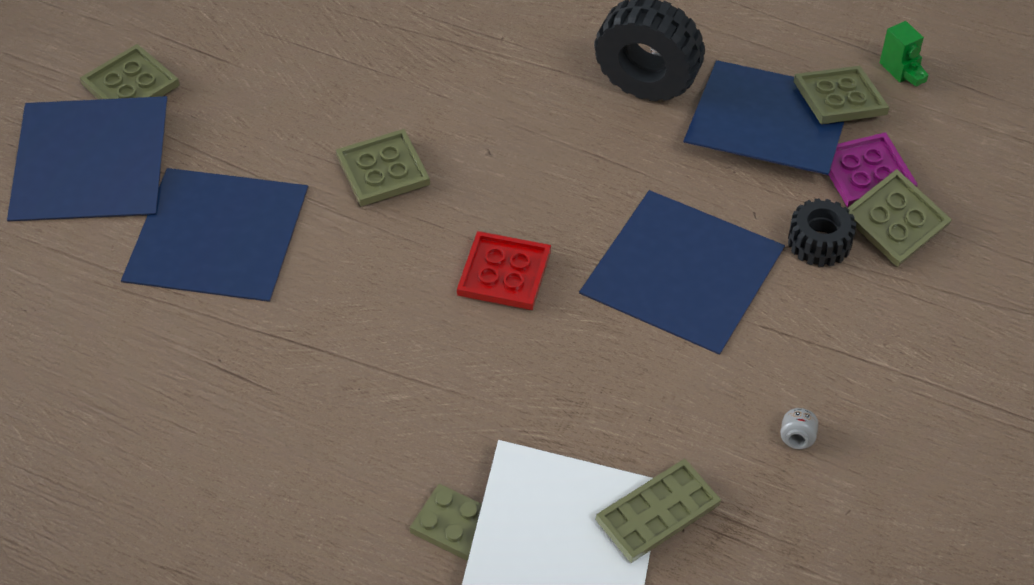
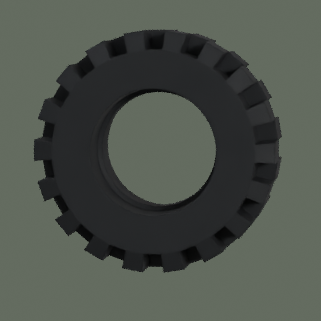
[788,198,856,267]

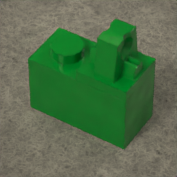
[880,21,928,87]

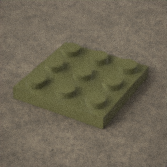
[80,44,180,99]
[793,66,889,124]
[336,129,430,207]
[848,169,952,267]

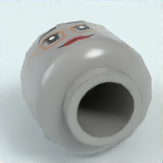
[780,408,819,449]

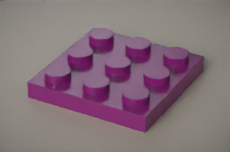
[829,132,918,208]

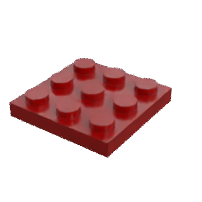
[457,231,551,310]

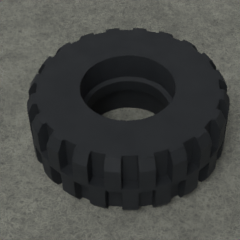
[594,0,705,101]

